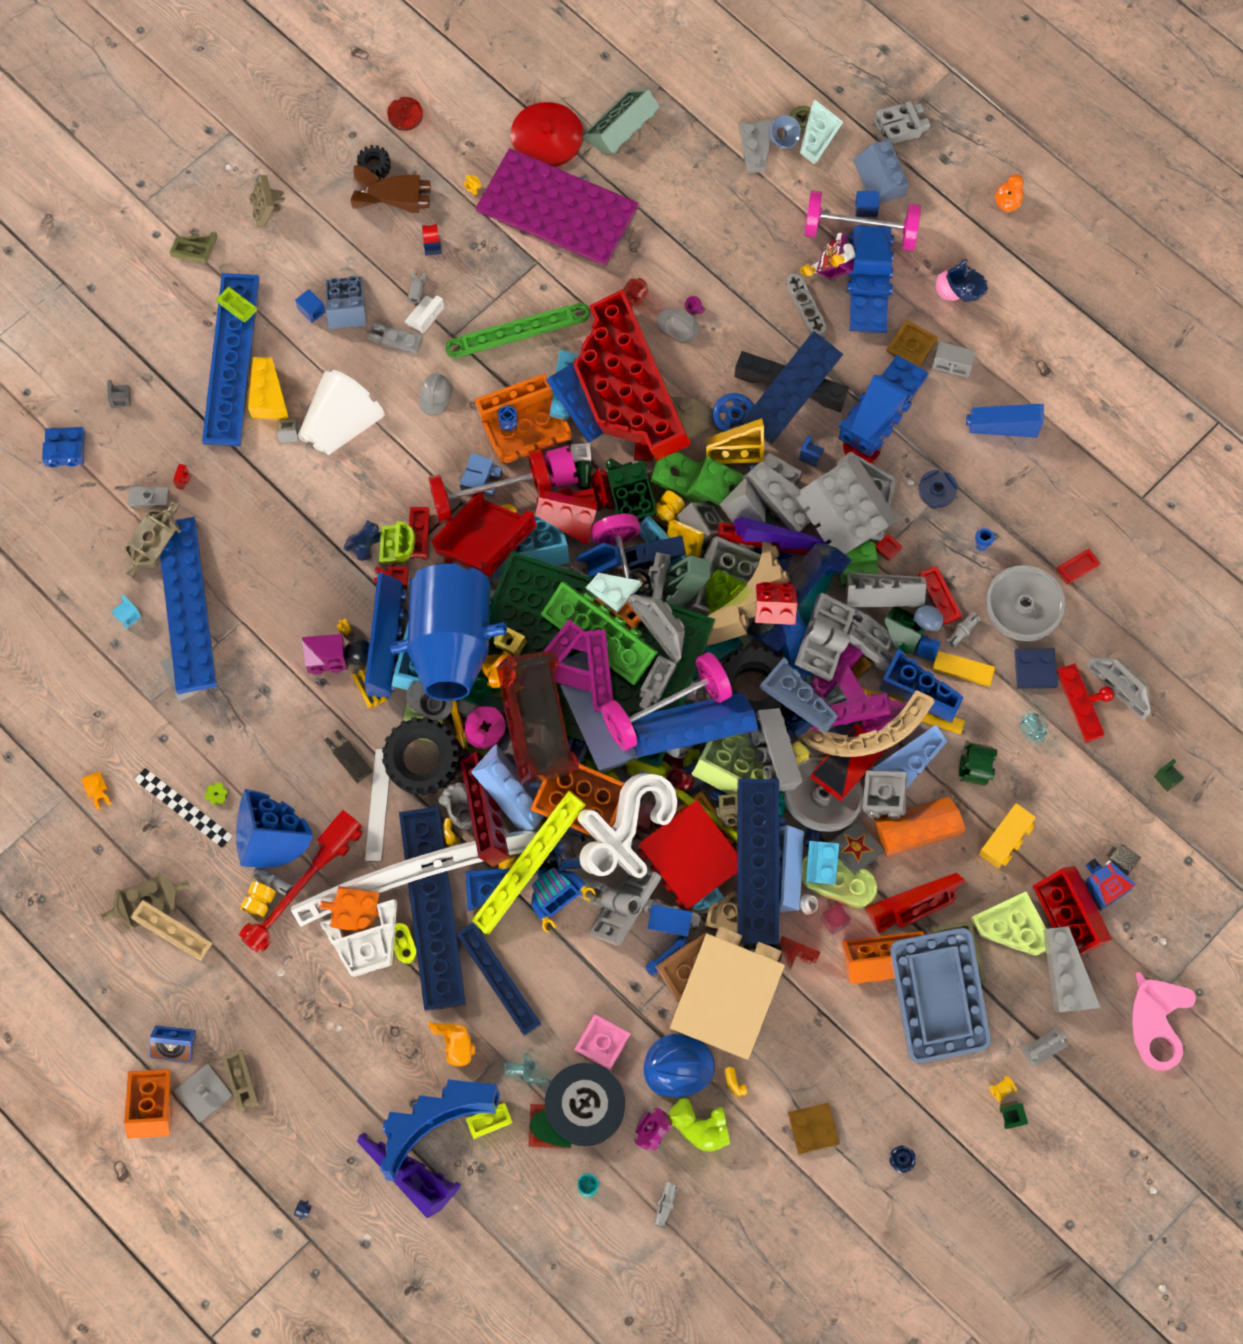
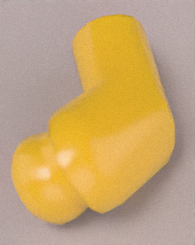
[724,1067,747,1097]

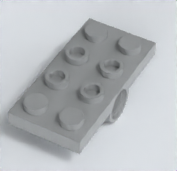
[795,593,855,681]
[589,870,662,946]

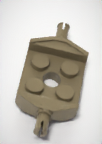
[125,501,181,578]
[100,872,190,929]

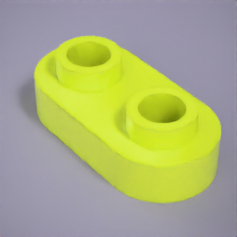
[394,923,417,964]

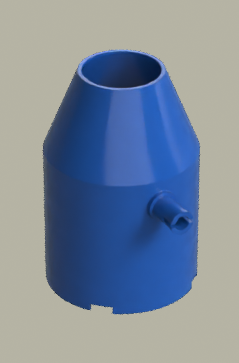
[390,564,507,701]

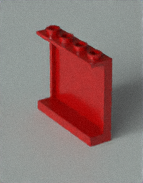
[432,492,537,577]
[637,800,737,911]

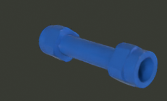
[645,936,689,976]

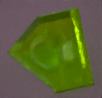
[706,569,747,614]

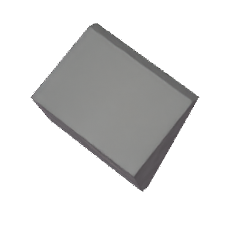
[719,478,766,523]

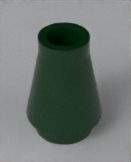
[575,460,592,490]

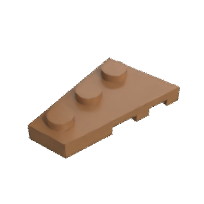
[655,932,708,1002]

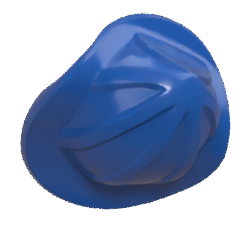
[643,1034,715,1098]

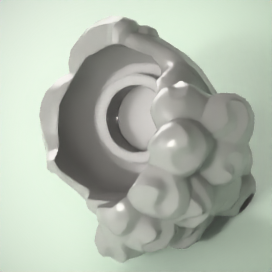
[439,783,472,829]

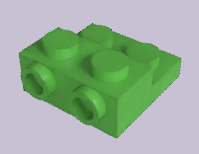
[836,539,879,587]

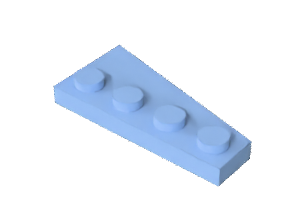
[871,725,947,789]

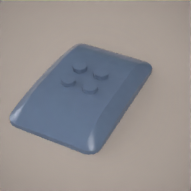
[890,928,991,1063]

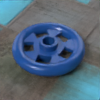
[713,393,754,432]

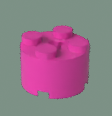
[543,446,578,489]
[465,706,506,751]

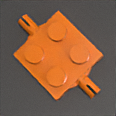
[319,886,380,932]

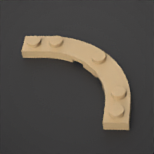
[796,690,935,757]

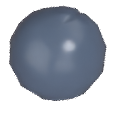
[913,605,943,632]

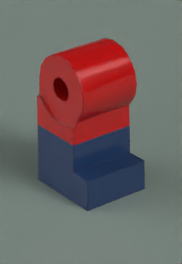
[422,224,442,256]

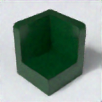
[1154,759,1184,792]

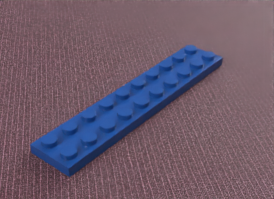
[202,273,260,446]
[160,517,217,694]

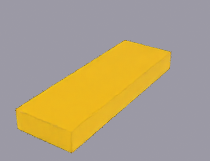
[932,651,995,687]

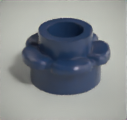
[294,1199,311,1220]

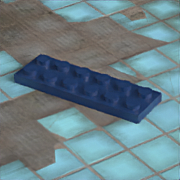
[742,331,843,445]

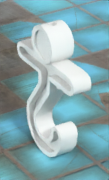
[578,773,677,878]

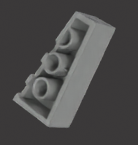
[742,461,811,532]
[1043,926,1101,1012]

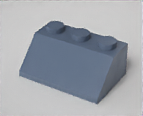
[853,139,909,204]

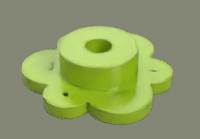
[204,783,228,805]

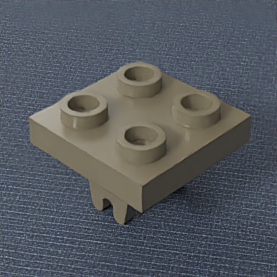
[249,175,285,227]

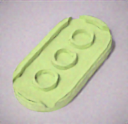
[801,855,877,909]

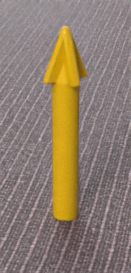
[451,700,466,749]

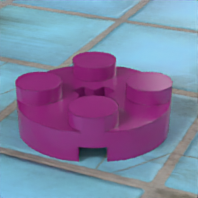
[634,1108,672,1150]

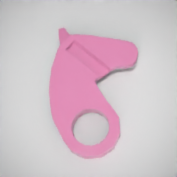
[1132,972,1196,1071]

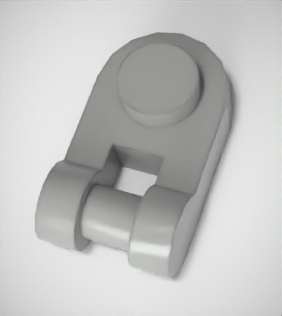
[579,876,610,908]

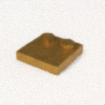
[886,319,938,367]
[787,1102,840,1155]

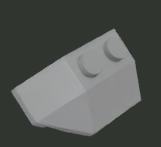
[627,594,685,664]
[1086,657,1151,721]

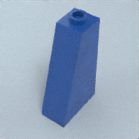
[966,404,1044,438]

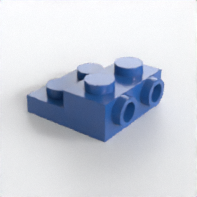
[42,427,85,468]

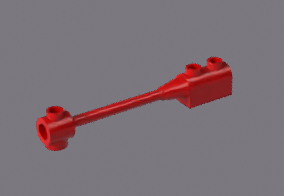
[239,810,363,953]

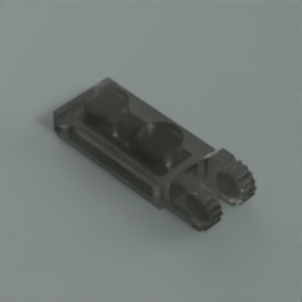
[324,730,373,784]

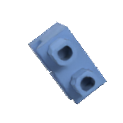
[460,453,503,497]

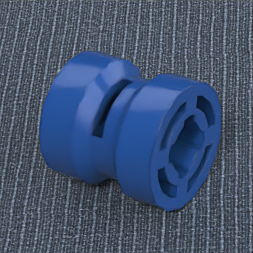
[498,405,518,431]

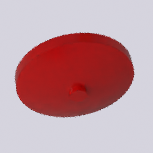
[511,102,583,167]

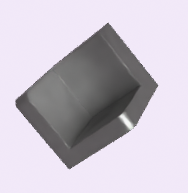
[107,380,131,408]

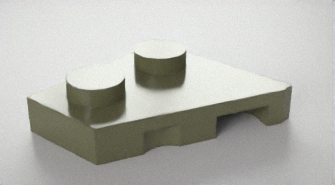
[170,232,217,264]

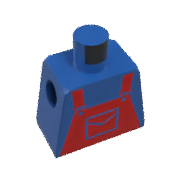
[1085,859,1135,911]

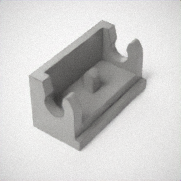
[932,342,976,378]

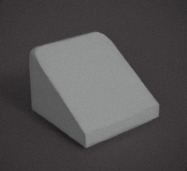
[277,420,298,443]

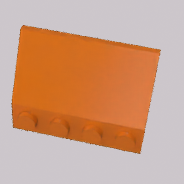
[530,753,625,837]

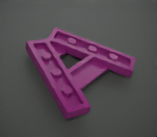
[518,620,613,713]
[810,643,891,731]

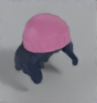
[935,259,988,302]

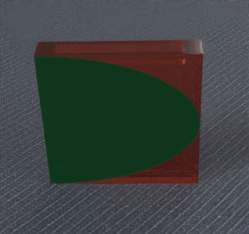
[529,1104,573,1149]

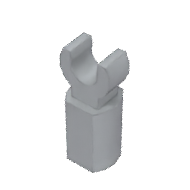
[408,270,427,304]

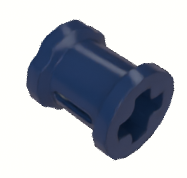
[803,826,822,847]

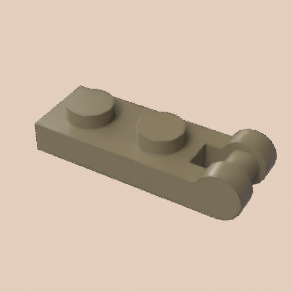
[221,1049,259,1113]

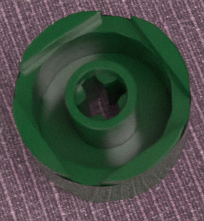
[959,742,997,786]

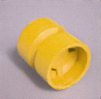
[651,490,685,527]
[240,881,276,919]

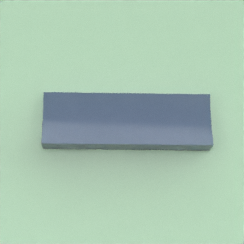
[560,652,637,774]

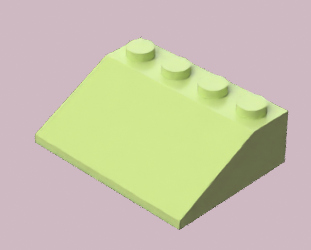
[691,734,766,794]

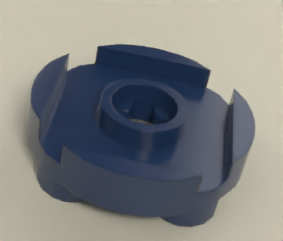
[918,470,957,509]

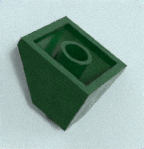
[884,606,926,655]

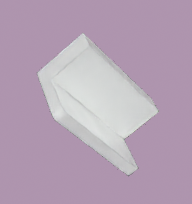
[405,296,444,335]

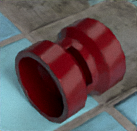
[666,768,694,791]

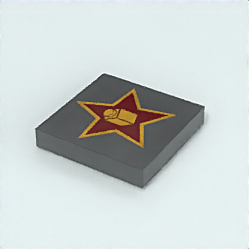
[830,821,885,875]

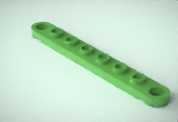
[446,303,589,358]

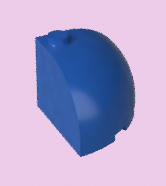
[236,789,313,868]

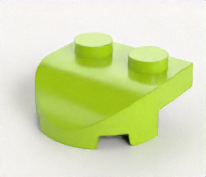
[379,521,415,565]

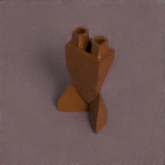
[351,165,431,213]

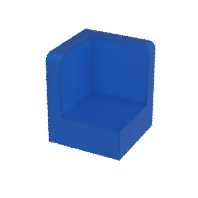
[855,191,879,217]
[295,289,326,323]
[799,435,824,467]

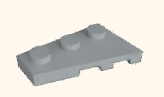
[739,119,774,174]

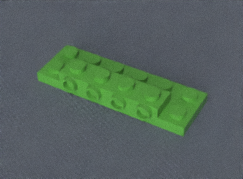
[541,582,658,685]

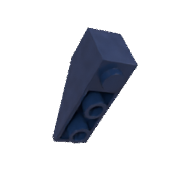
[624,536,686,571]

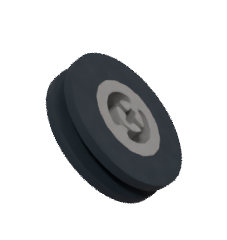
[545,1063,625,1146]

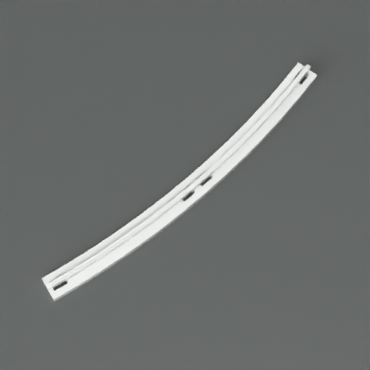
[291,828,584,927]

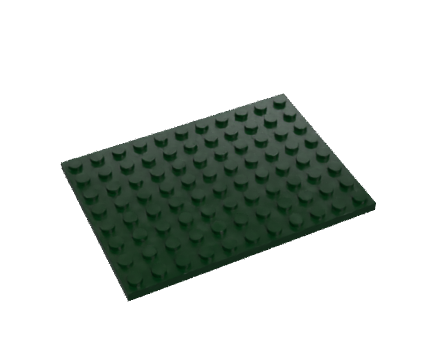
[460,551,715,769]

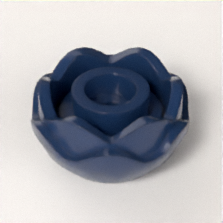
[889,1145,916,1173]

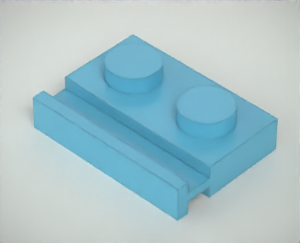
[806,841,839,884]

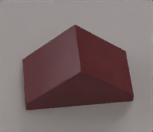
[636,802,656,834]

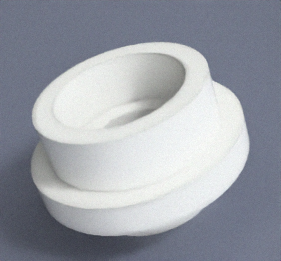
[800,894,818,915]

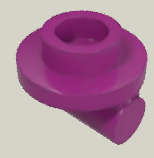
[685,296,705,315]

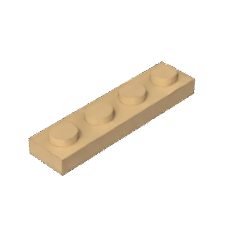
[131,900,213,962]

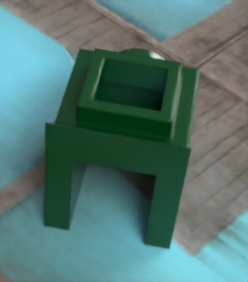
[999,1100,1028,1129]

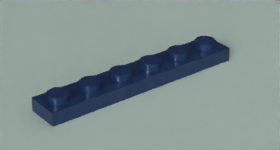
[456,922,541,1036]

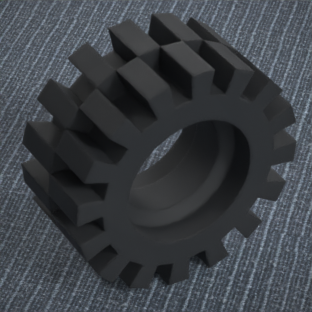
[357,145,391,179]

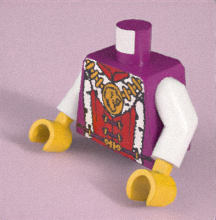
[800,233,856,280]

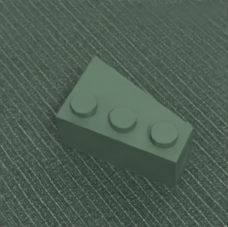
[662,556,710,608]

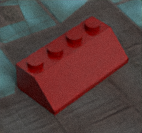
[1032,866,1113,955]

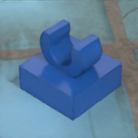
[916,636,941,661]

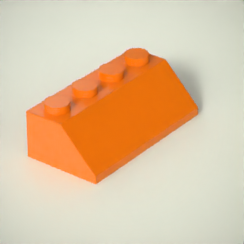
[873,797,966,857]
[842,931,924,984]

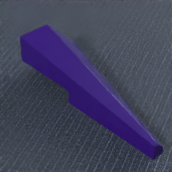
[733,517,832,550]
[357,1133,461,1218]

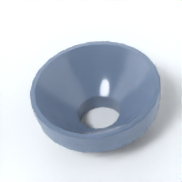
[769,115,801,149]

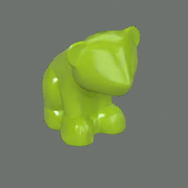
[668,1097,730,1152]

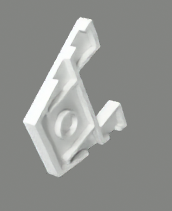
[320,899,397,977]

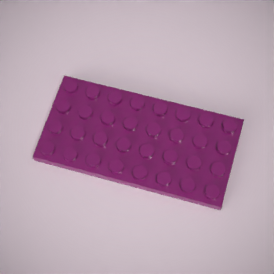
[476,148,639,267]

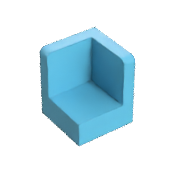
[112,594,141,629]

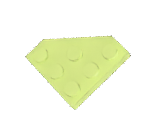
[971,892,1046,956]

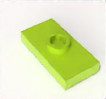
[216,286,257,323]

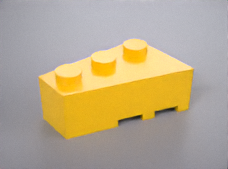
[705,418,764,464]

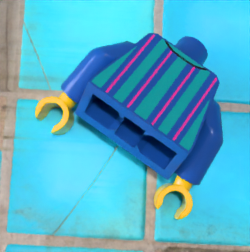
[531,868,596,932]

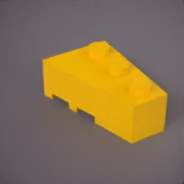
[248,357,289,419]

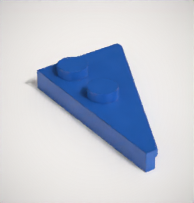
[466,868,537,911]

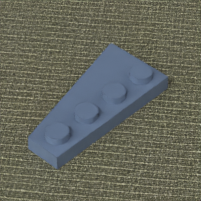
[760,657,838,733]

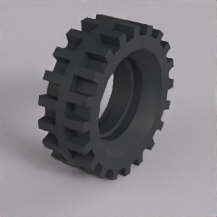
[382,717,461,795]

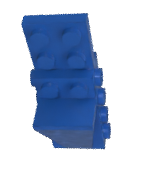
[847,225,894,333]
[838,355,929,458]

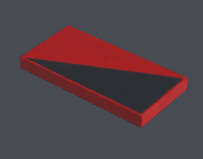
[809,723,887,802]

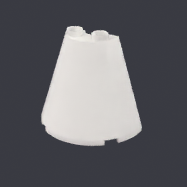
[298,369,385,455]

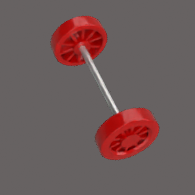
[428,449,552,524]

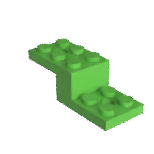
[649,452,744,506]

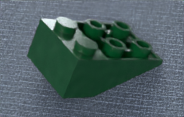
[607,461,657,519]

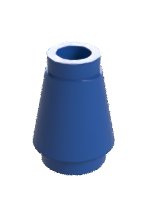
[975,528,995,551]

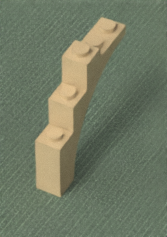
[706,542,790,647]

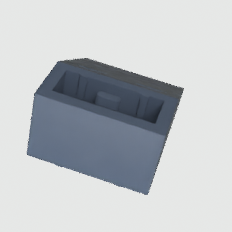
[326,276,366,329]

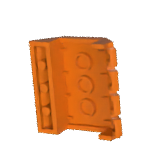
[474,373,572,463]

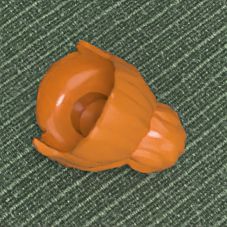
[994,174,1024,213]

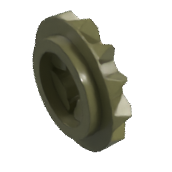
[790,106,811,133]

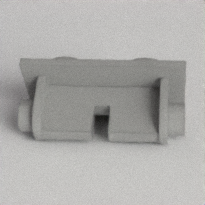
[1022,1028,1068,1068]

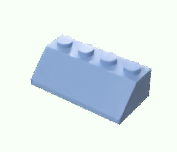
[471,744,545,831]
[779,825,804,913]

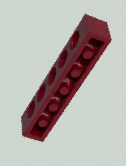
[461,751,510,867]

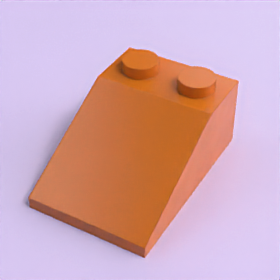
[124,1069,171,1139]

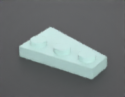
[800,100,843,164]

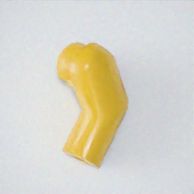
[442,818,460,846]

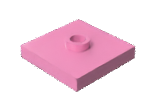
[574,1014,631,1071]

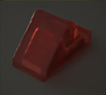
[779,936,820,970]

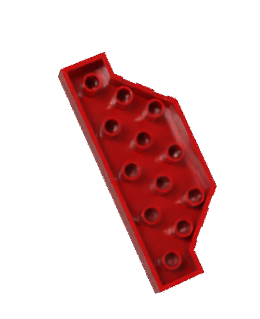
[573,289,691,461]

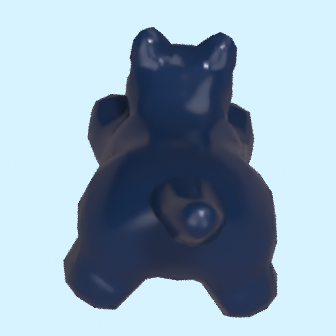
[343,520,381,561]

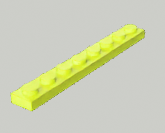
[472,791,586,934]

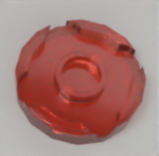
[387,97,423,131]

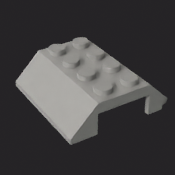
[796,456,899,557]

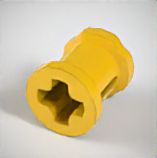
[989,1075,1017,1103]

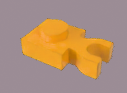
[81,771,111,810]

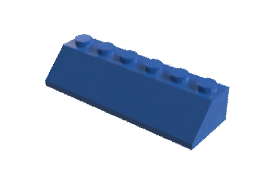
[365,572,406,699]
[632,692,758,758]

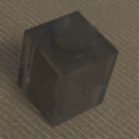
[1106,843,1141,876]

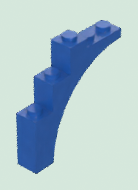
[380,1079,500,1181]

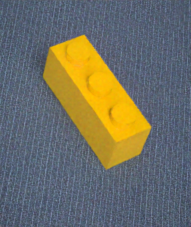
[979,803,1036,869]

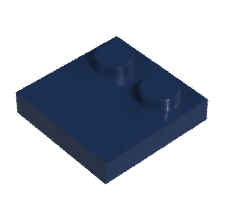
[1014,648,1058,689]

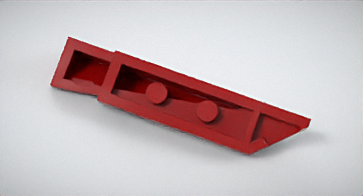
[865,873,965,934]

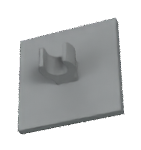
[174,1063,233,1123]

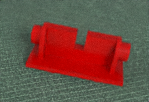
[591,468,615,511]

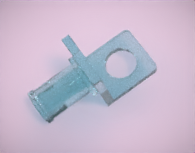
[504,1053,551,1084]

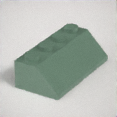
[583,89,660,154]

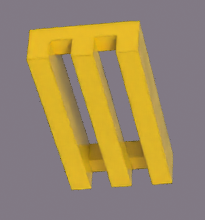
[351,667,387,709]

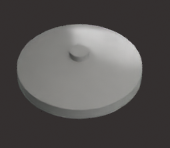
[985,565,1065,641]
[783,757,863,832]

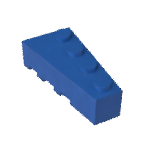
[879,648,963,723]

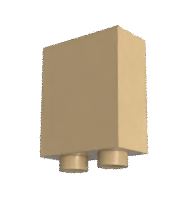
[670,927,785,1060]

